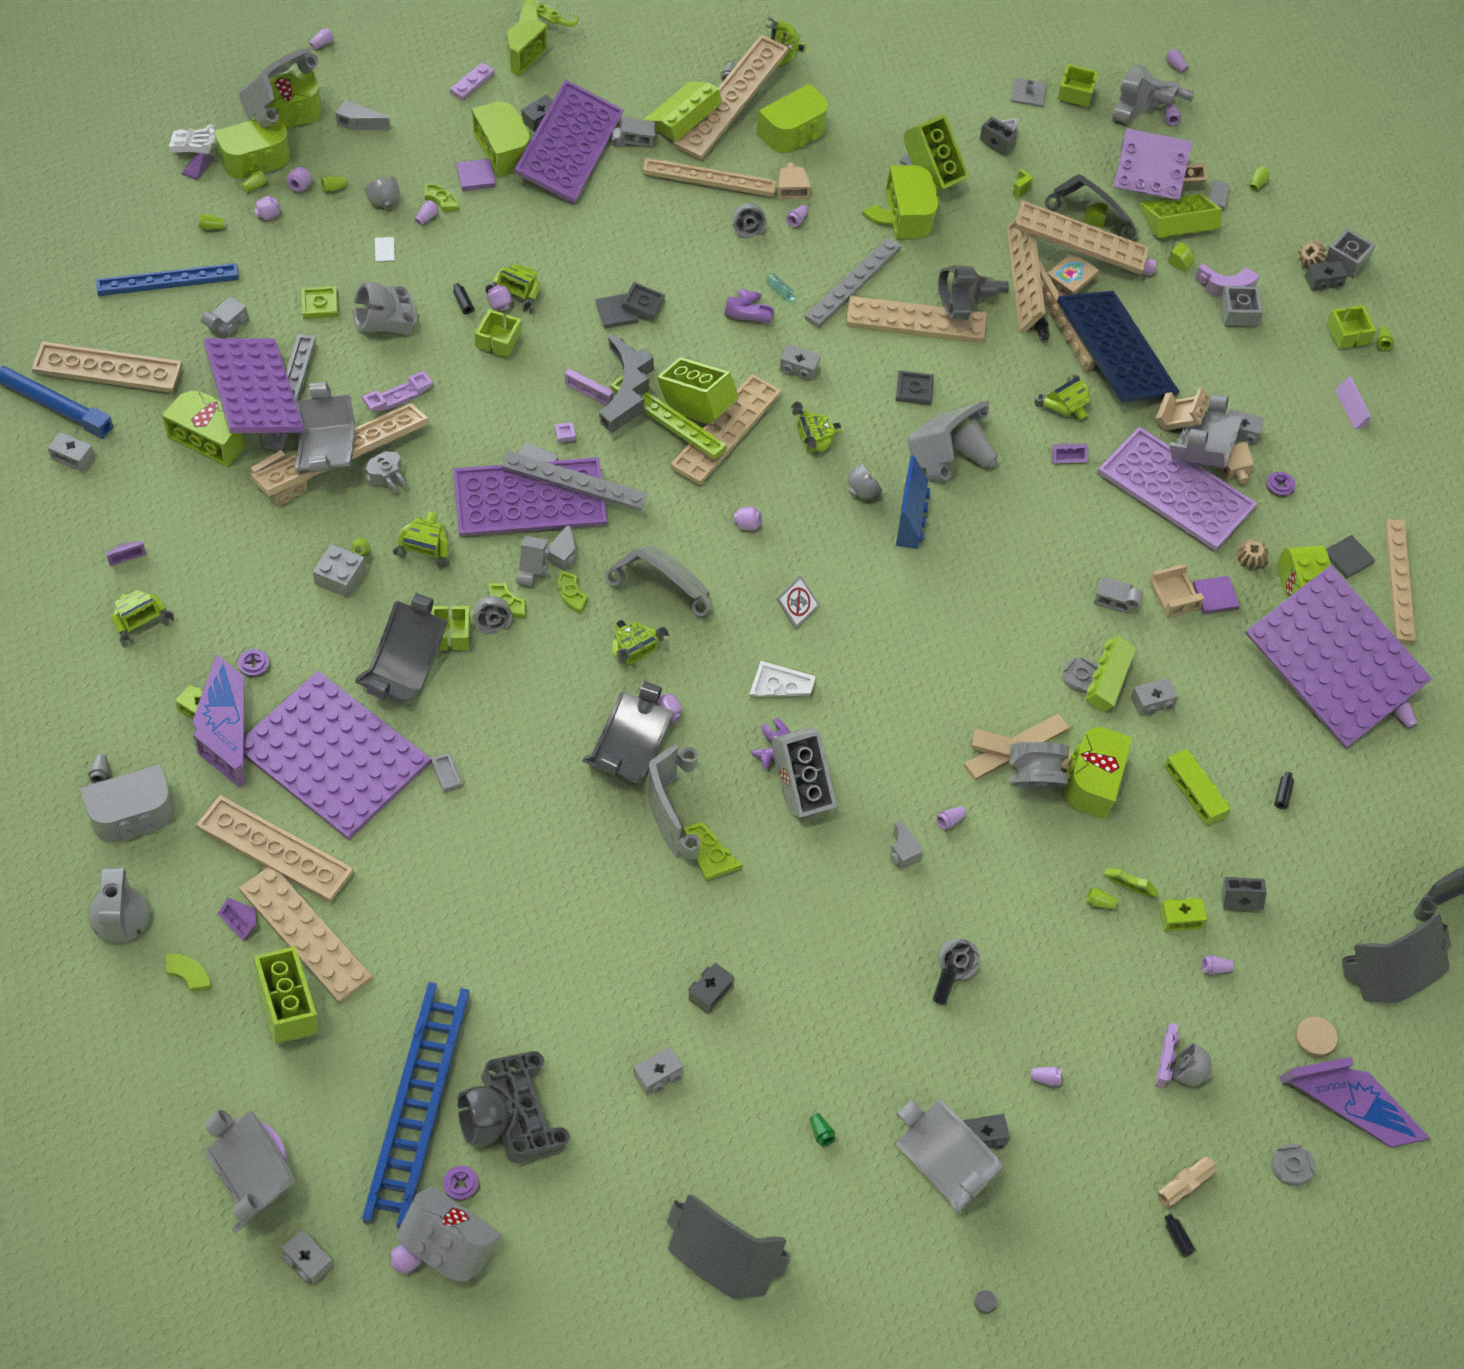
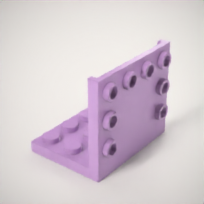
[1113,128,1192,201]

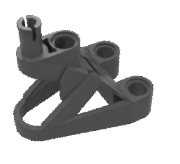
[938,265,1009,320]

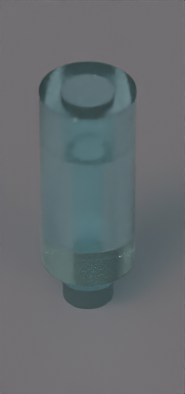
[766,273,795,301]

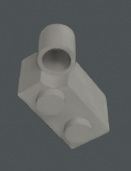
[612,116,655,148]
[201,296,248,339]
[517,536,550,587]
[1093,576,1143,614]

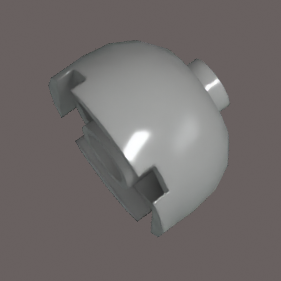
[364,177,400,209]
[732,203,767,238]
[848,464,882,500]
[473,596,512,634]
[938,937,980,979]
[1172,1043,1212,1086]

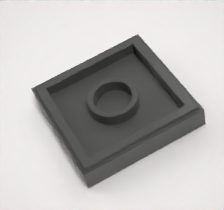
[621,282,665,321]
[596,293,638,329]
[896,370,934,406]
[1326,535,1375,579]

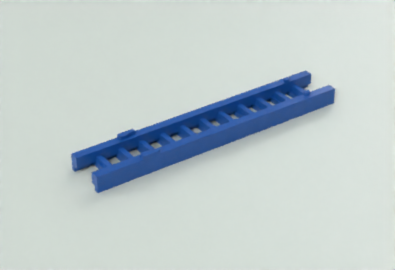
[362,982,470,1229]

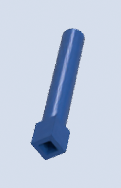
[0,366,113,439]

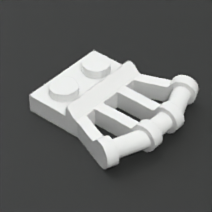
[169,125,217,154]

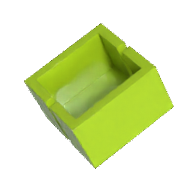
[1057,64,1098,107]
[1327,305,1376,349]
[475,309,522,358]
[431,606,470,650]

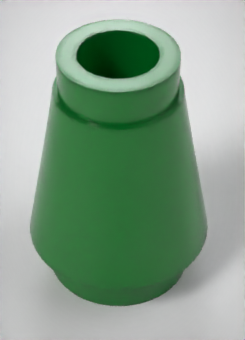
[809,1113,836,1146]

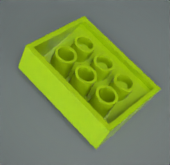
[643,82,722,142]
[1140,193,1222,239]

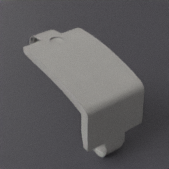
[239,48,318,128]
[295,381,355,473]
[1170,394,1242,468]
[908,400,990,483]
[605,545,712,616]
[648,744,700,859]
[896,1099,1003,1213]
[204,1109,295,1233]

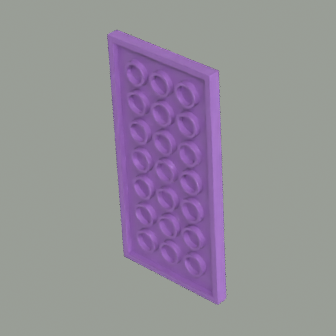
[513,79,624,204]
[204,338,304,433]
[453,457,607,537]

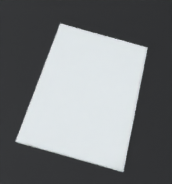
[375,237,394,261]

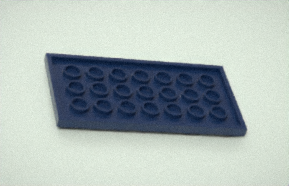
[1057,290,1180,403]

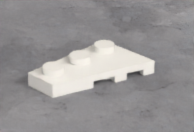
[749,661,816,697]

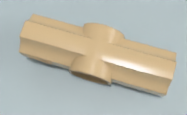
[1157,1156,1218,1208]

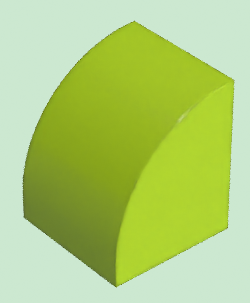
[1084,203,1108,227]
[1168,242,1194,273]

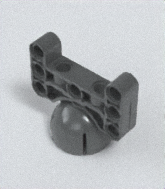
[457,1051,570,1163]

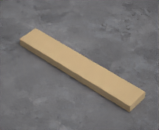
[964,713,1070,781]
[971,729,1072,772]

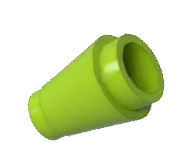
[1249,166,1270,191]
[241,170,267,193]
[321,176,348,193]
[199,213,224,230]
[1376,326,1394,351]
[352,538,370,556]
[1086,887,1118,910]

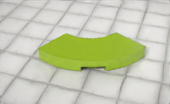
[424,183,459,212]
[862,204,898,227]
[558,570,588,614]
[488,583,526,619]
[1104,868,1159,897]
[166,954,211,992]

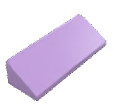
[1335,376,1371,429]

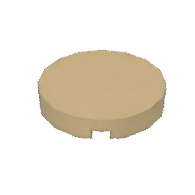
[1295,1017,1338,1057]

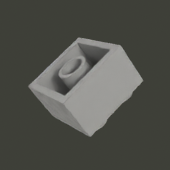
[1324,228,1375,277]
[1220,286,1263,326]
[313,544,366,598]

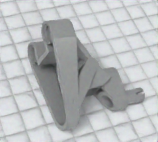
[1112,64,1195,124]

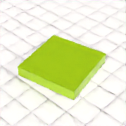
[301,286,338,319]

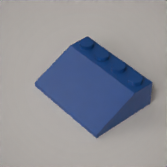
[896,455,931,549]

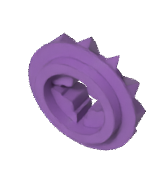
[1266,471,1296,497]
[238,649,269,677]
[443,1166,478,1200]

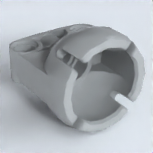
[353,281,417,335]
[88,867,150,944]

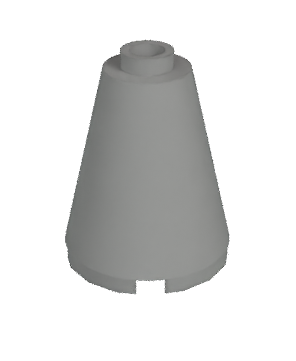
[952,419,998,469]

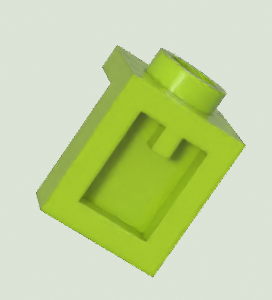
[1012,169,1033,199]

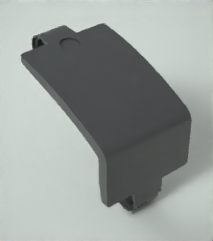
[1045,175,1138,241]
[355,592,447,704]
[582,680,674,783]
[1414,866,1464,922]
[1341,914,1451,1003]
[667,1194,791,1299]

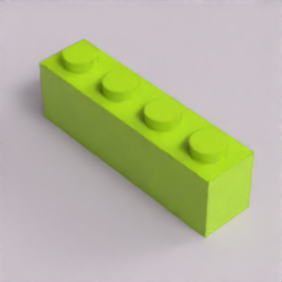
[1085,635,1136,712]
[1164,748,1231,827]

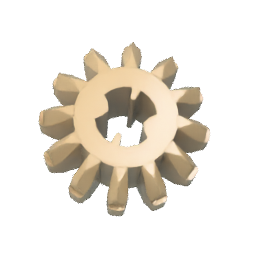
[1298,239,1328,267]
[1237,538,1268,570]

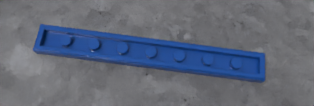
[96,263,239,296]

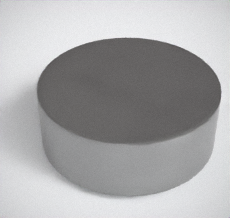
[974,1290,997,1314]

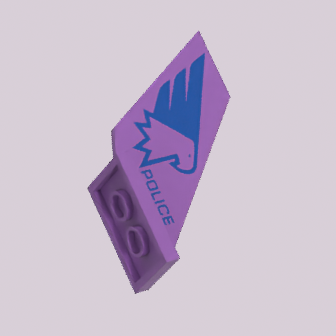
[193,654,245,788]
[1279,1057,1430,1147]

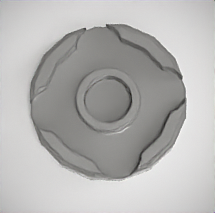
[1063,657,1098,693]
[1271,1144,1315,1186]

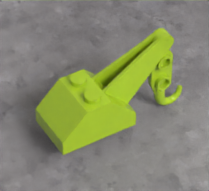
[506,0,579,76]

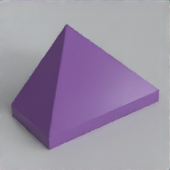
[182,153,214,180]
[1052,442,1088,463]
[106,541,146,566]
[218,898,256,941]

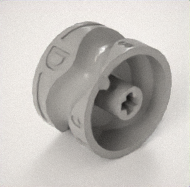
[1009,742,1069,788]

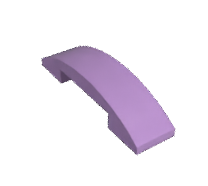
[362,371,433,411]

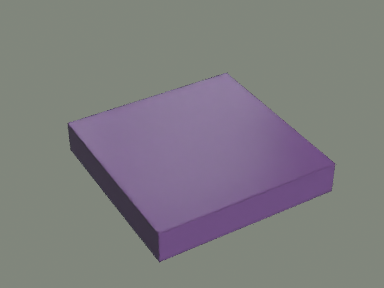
[456,159,495,191]
[1193,576,1240,614]

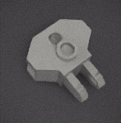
[366,452,406,492]

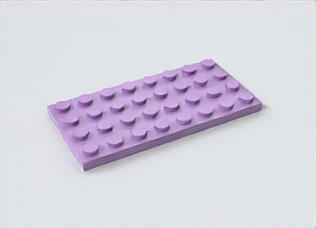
[1097,427,1257,551]

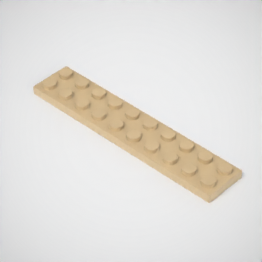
[673,35,789,160]
[251,403,429,496]

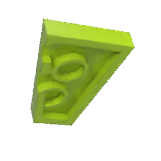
[683,822,743,881]

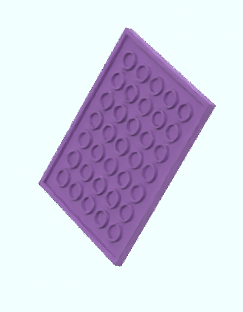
[1245,565,1432,749]
[244,671,431,841]

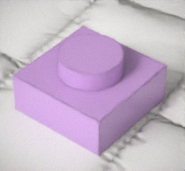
[555,422,576,443]

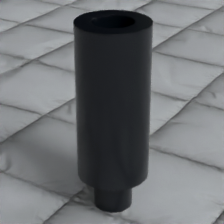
[453,283,474,314]
[1274,772,1294,809]
[932,963,957,1005]
[1164,1214,1196,1258]

